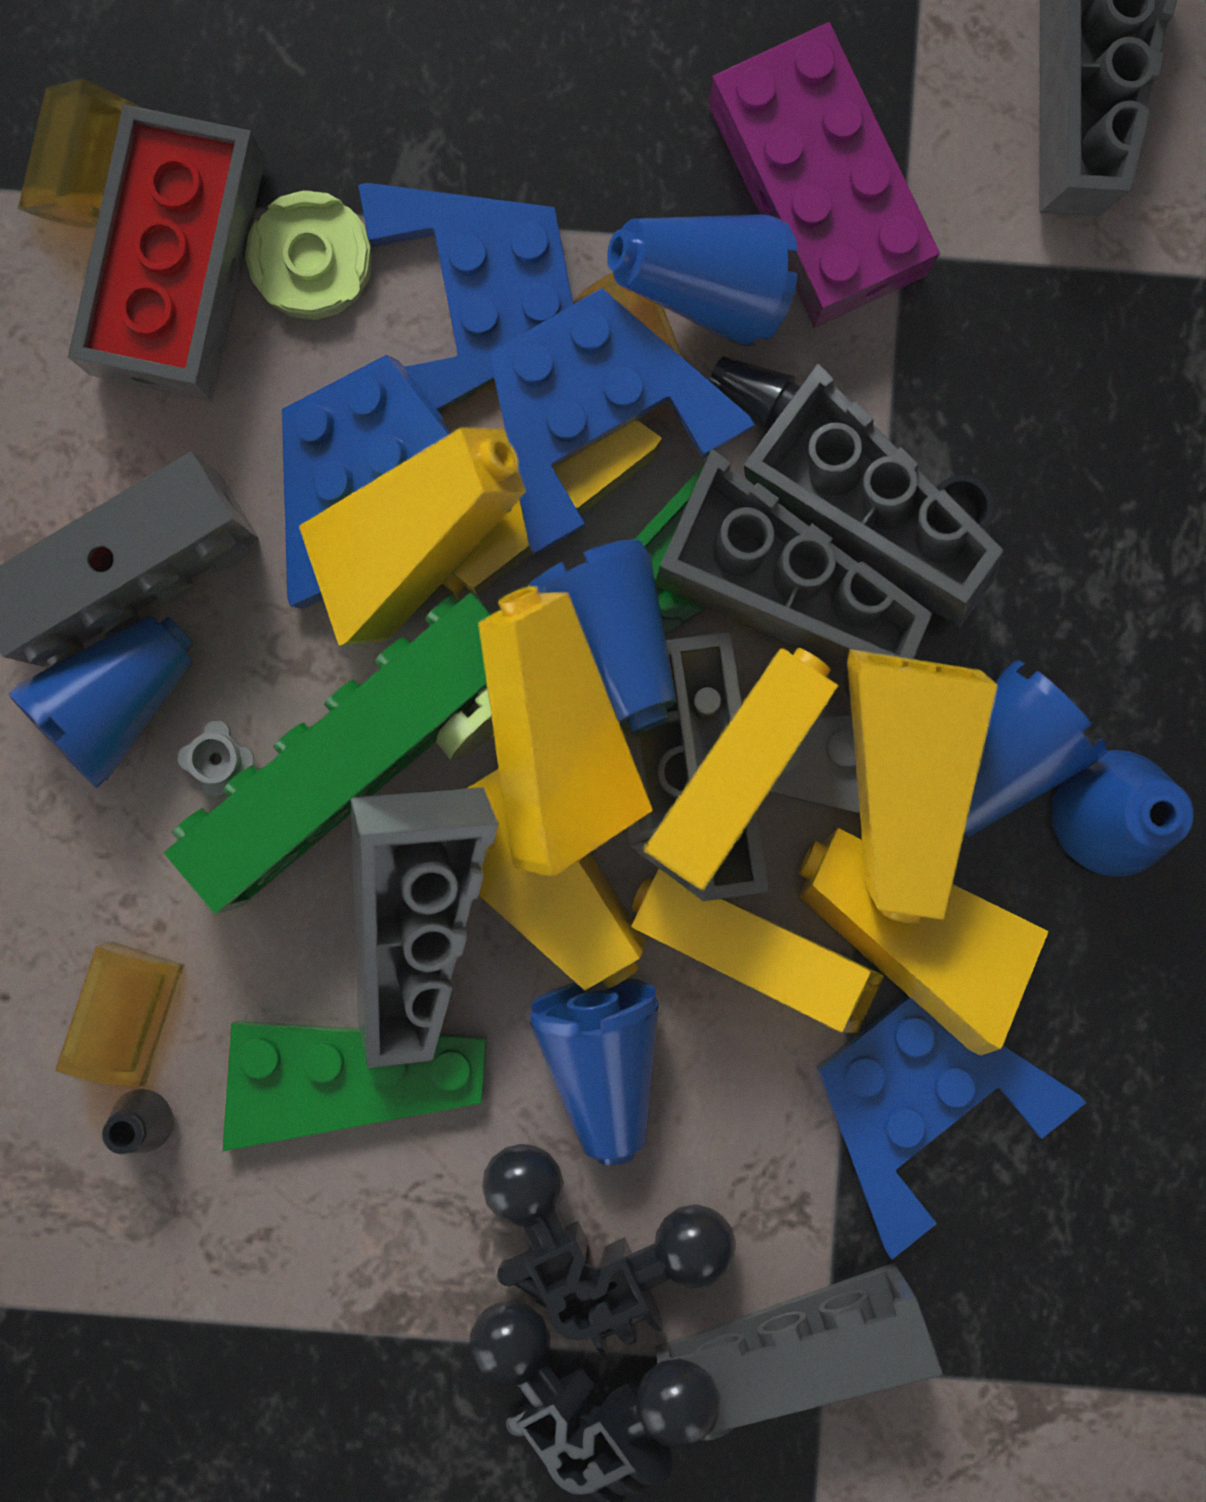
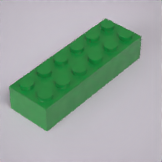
[163,592,491,914]

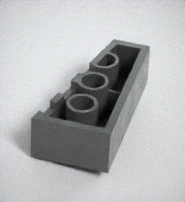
[1039,0,1177,216]
[744,364,1004,628]
[655,449,932,670]
[351,787,498,1068]
[656,1263,943,1441]

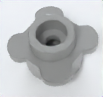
[178,721,255,797]

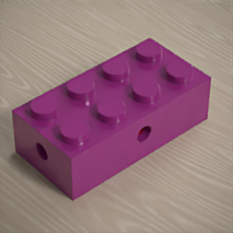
[708,22,940,328]

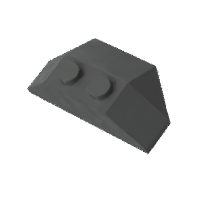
[621,631,769,901]

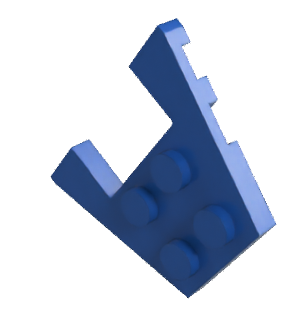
[358,183,573,411]
[489,288,755,557]
[282,355,511,609]
[816,994,1086,1260]

